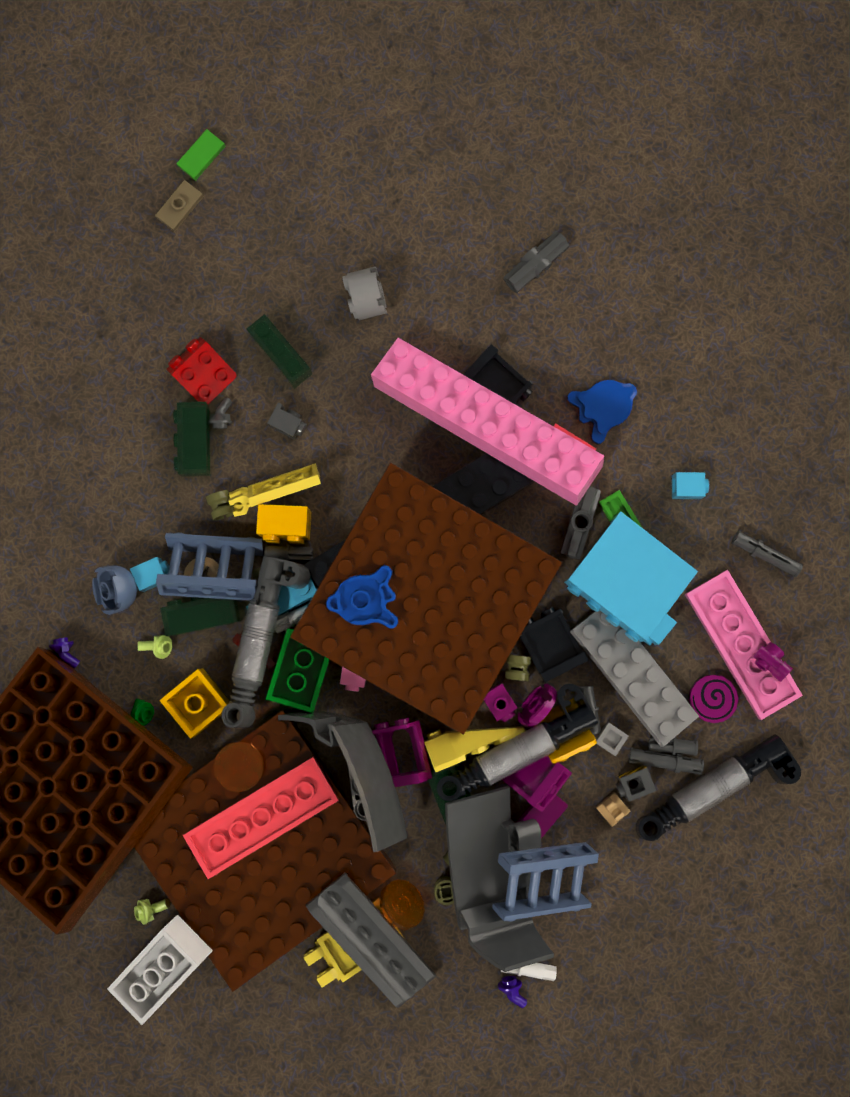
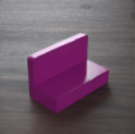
[516,795,568,838]

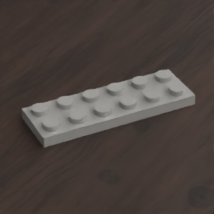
[570,610,699,747]

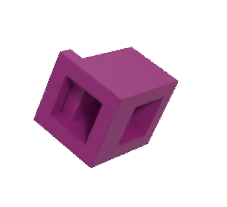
[484,683,517,722]

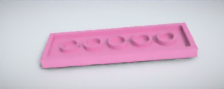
[685,570,803,720]

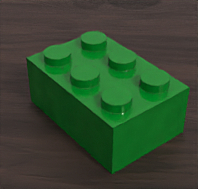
[266,628,329,713]

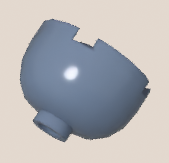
[92,565,138,615]

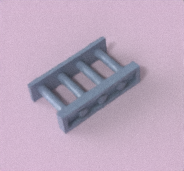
[156,532,264,601]
[492,842,599,922]

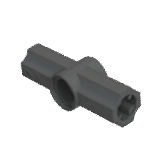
[503,231,569,294]
[560,486,601,560]

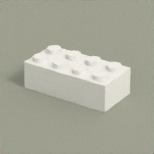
[107,915,213,1025]

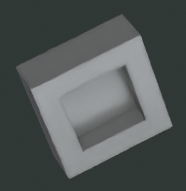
[596,722,629,756]

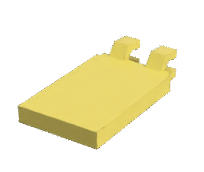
[229,463,321,517]
[303,897,404,987]

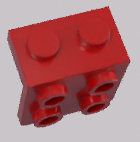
[166,337,236,406]

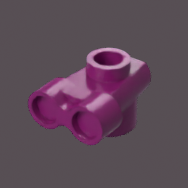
[753,642,793,682]

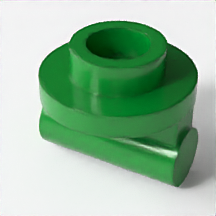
[130,698,154,726]

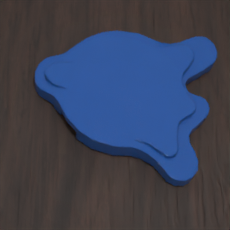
[567,380,637,444]
[326,565,398,629]

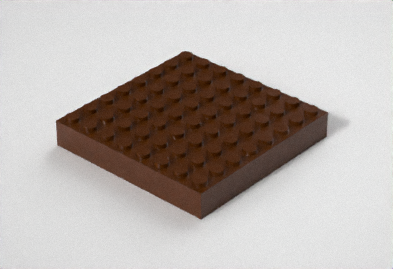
[290,463,562,735]
[0,647,193,935]
[134,709,397,992]

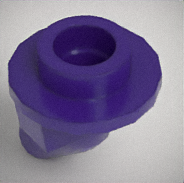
[49,637,80,668]
[497,976,527,1008]

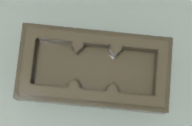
[155,180,204,232]

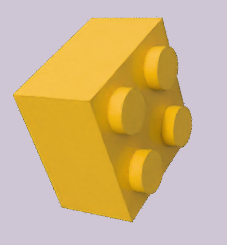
[256,504,311,544]
[159,668,229,739]

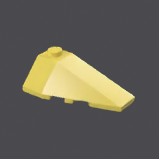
[424,726,525,772]

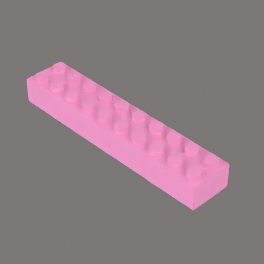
[371,338,604,506]

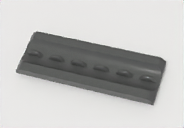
[306,872,437,1008]

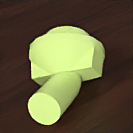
[138,635,172,659]
[134,899,170,925]

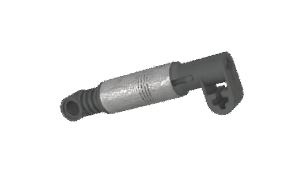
[222,556,310,728]

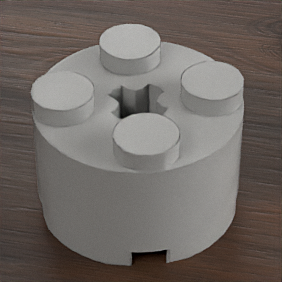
[343,266,387,320]

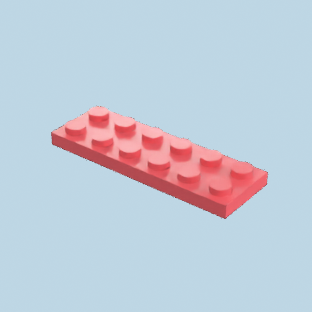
[183,756,339,879]

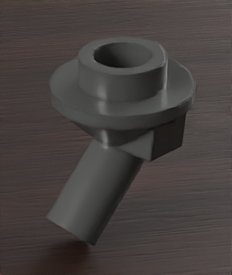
[208,398,232,429]

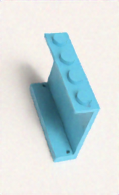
[564,511,698,642]

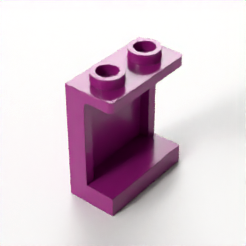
[503,736,572,812]

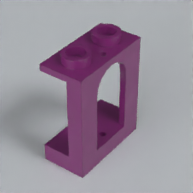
[372,718,432,787]

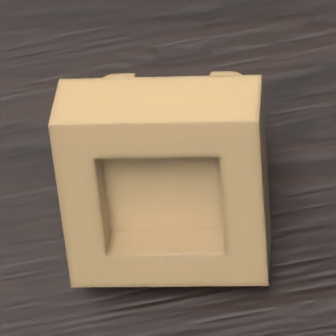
[596,792,631,827]

